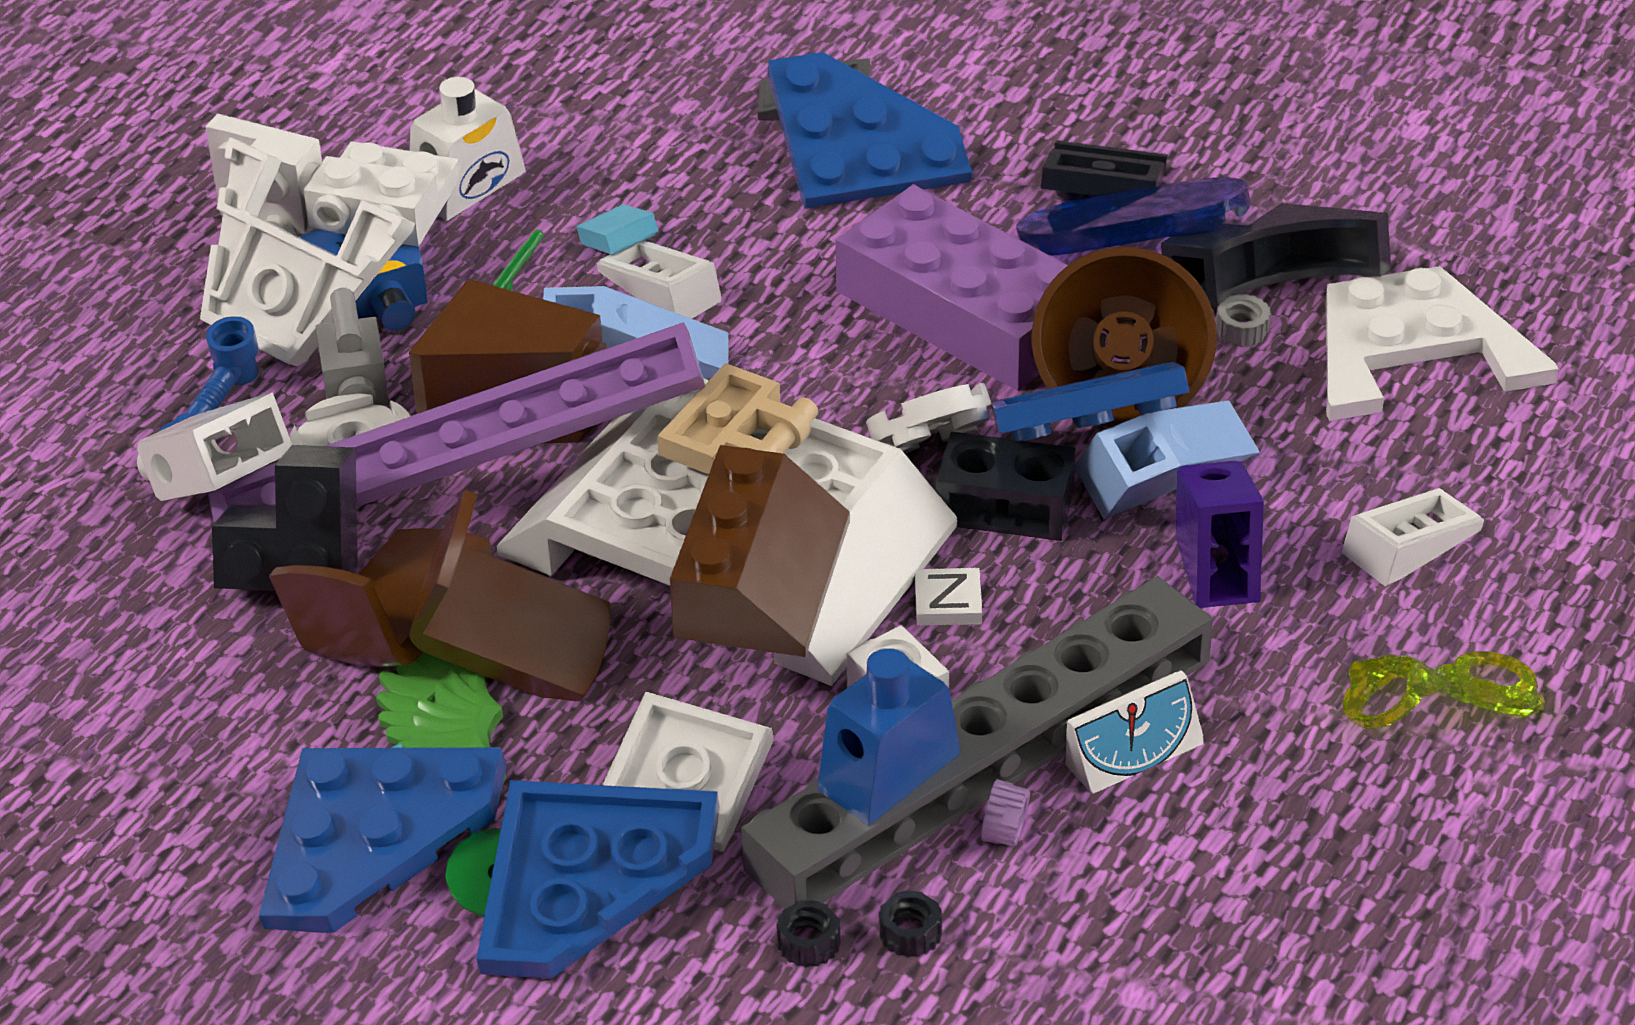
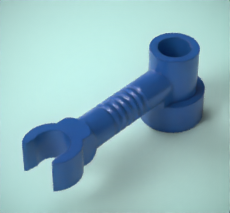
[159,316,259,431]

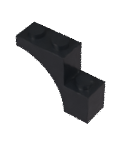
[1161,203,1391,305]

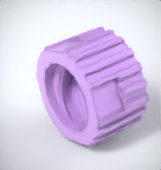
[981,779,1030,846]

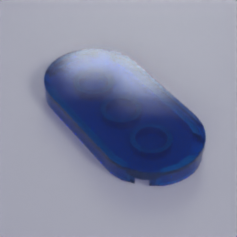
[1016,177,1251,256]

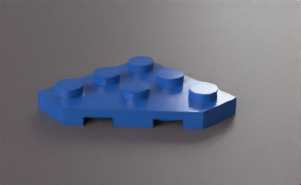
[767,52,972,208]
[259,747,507,933]
[476,780,720,979]

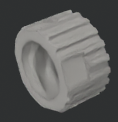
[1216,294,1271,347]

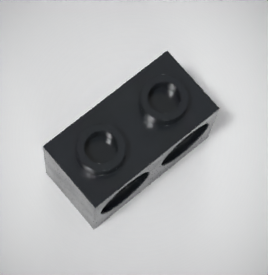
[936,431,1076,541]

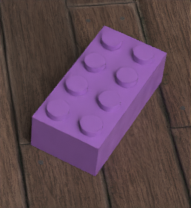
[835,185,1068,391]

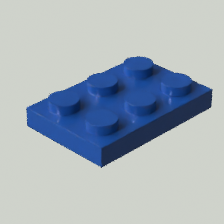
[991,362,1189,441]

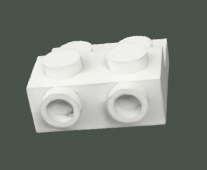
[205,114,322,237]
[304,141,461,247]

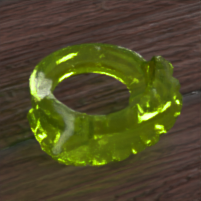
[1434,651,1544,718]
[1342,654,1447,729]

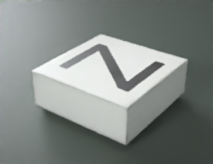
[915,568,982,626]

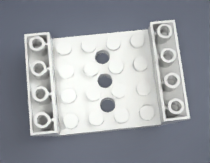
[497,378,957,686]

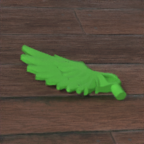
[376,652,506,783]

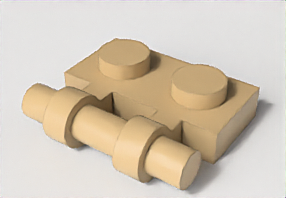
[658,363,818,474]

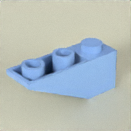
[543,286,729,379]
[1075,400,1260,519]

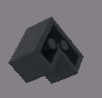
[212,445,358,591]

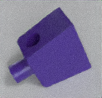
[1176,461,1264,608]

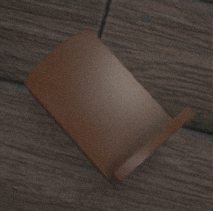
[409,490,610,701]
[269,528,492,667]

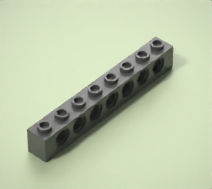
[741,576,1213,909]

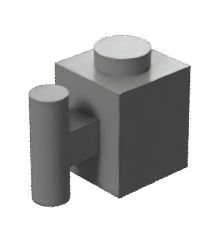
[315,288,389,406]

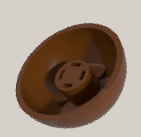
[1032,247,1217,428]

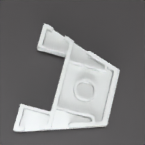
[200,137,416,366]
[1326,266,1559,421]

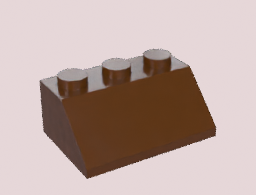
[670,445,850,657]

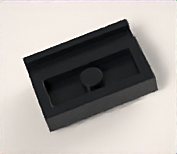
[1041,140,1168,207]

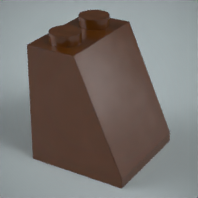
[409,279,607,443]

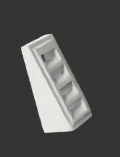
[596,240,721,319]
[1342,488,1484,586]

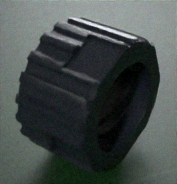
[879,890,942,957]
[777,900,840,967]

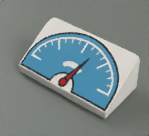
[1065,670,1203,794]

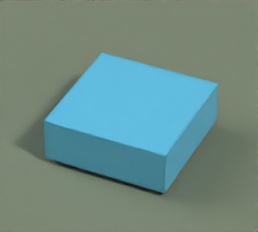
[576,204,658,255]

